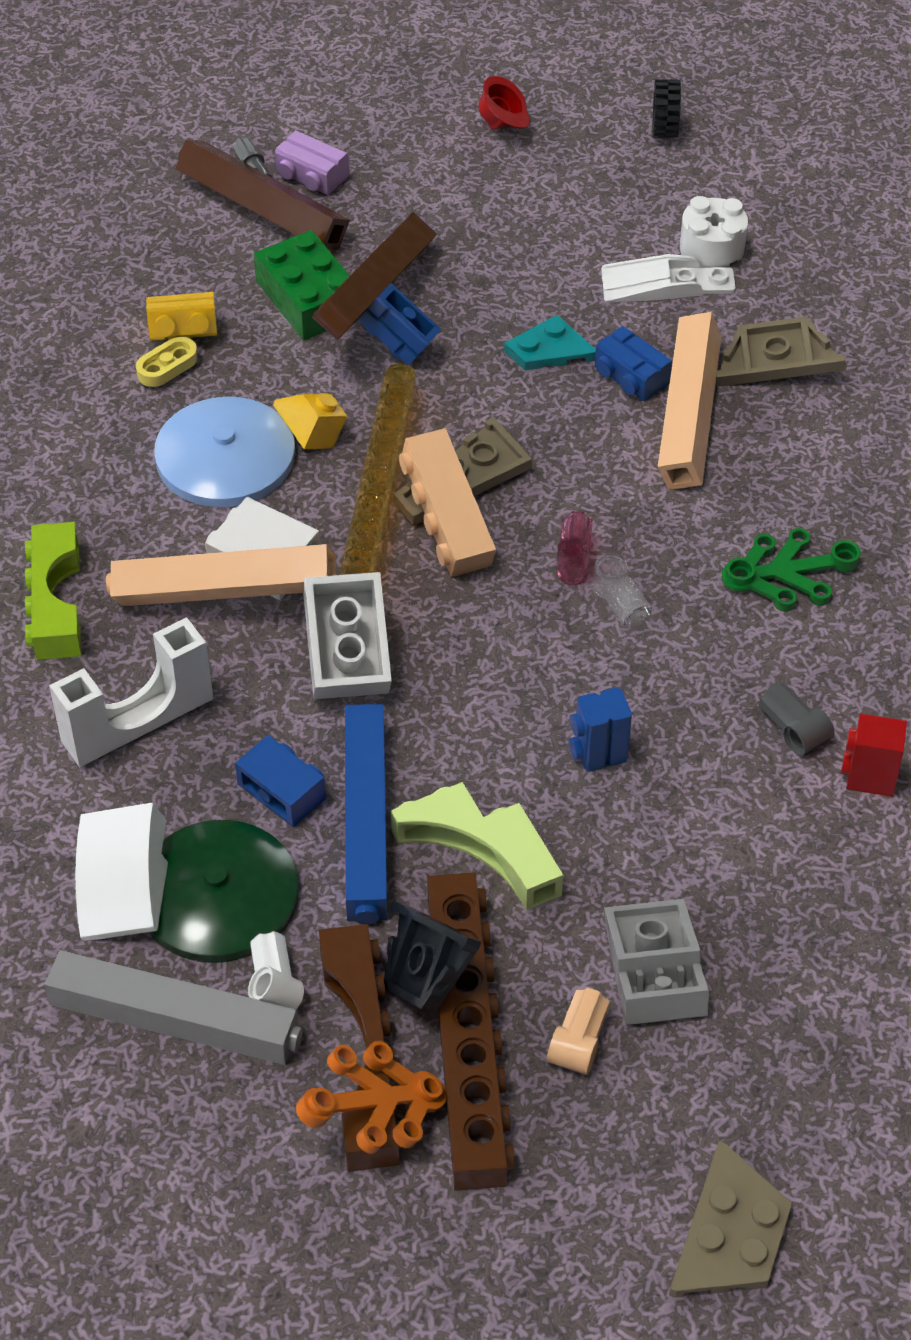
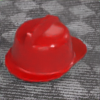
[478,76,530,130]

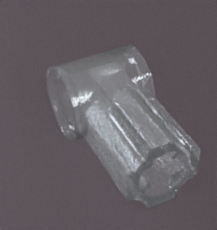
[592,553,652,628]

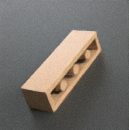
[399,428,496,577]

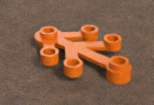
[296,1041,446,1154]

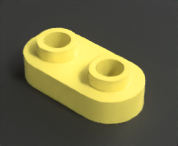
[136,337,198,387]

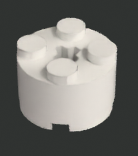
[680,196,748,268]

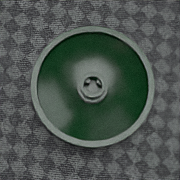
[149,820,298,963]

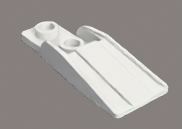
[601,254,735,303]

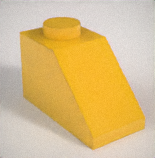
[273,393,347,449]

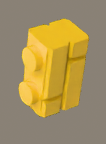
[146,292,217,341]

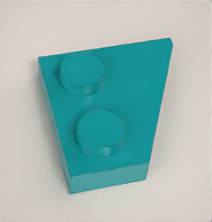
[504,315,596,370]

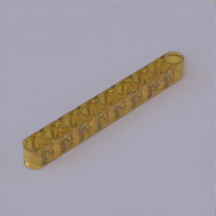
[340,364,416,575]

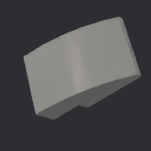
[604,899,709,1025]

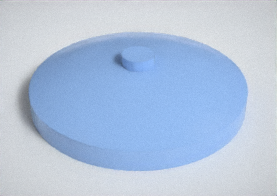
[155,397,295,507]

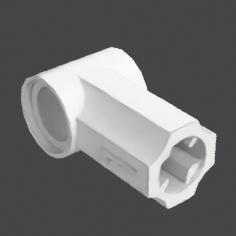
[248,931,304,1009]

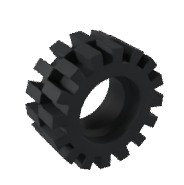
[652,79,681,137]

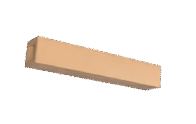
[658,312,722,490]
[106,544,336,606]

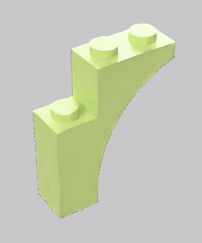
[391,782,563,910]

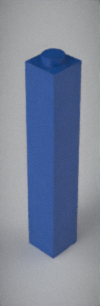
[345,704,388,924]

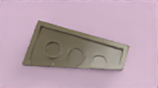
[394,416,532,526]

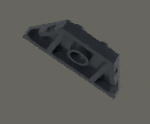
[384,901,482,1013]

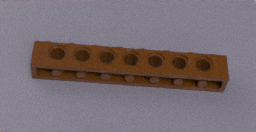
[427,872,515,1191]

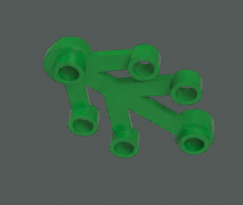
[721,528,861,612]

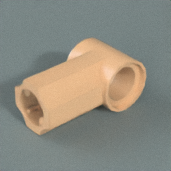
[547,988,610,1075]

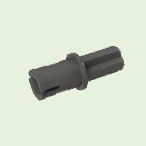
[233,137,273,178]

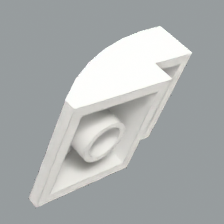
[75,803,168,941]

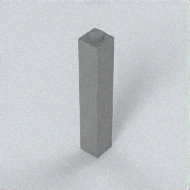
[44,950,303,1065]

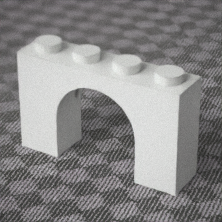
[49,617,213,768]

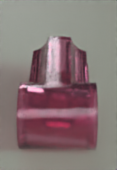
[556,511,593,585]

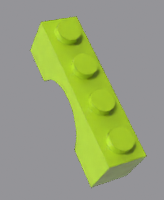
[25,522,81,660]

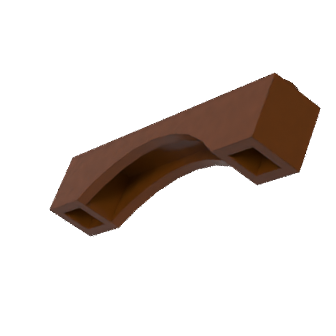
[319,924,407,1172]

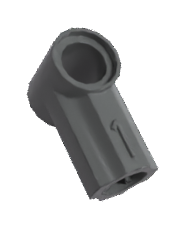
[759,682,835,756]

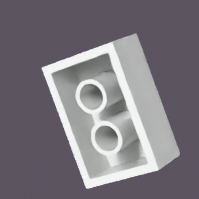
[303,572,392,699]

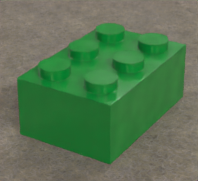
[254,230,362,341]

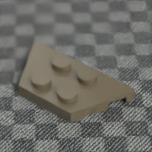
[715,317,846,386]
[669,1141,792,1298]

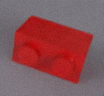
[841,713,907,797]

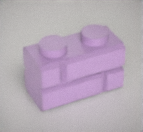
[275,130,349,195]

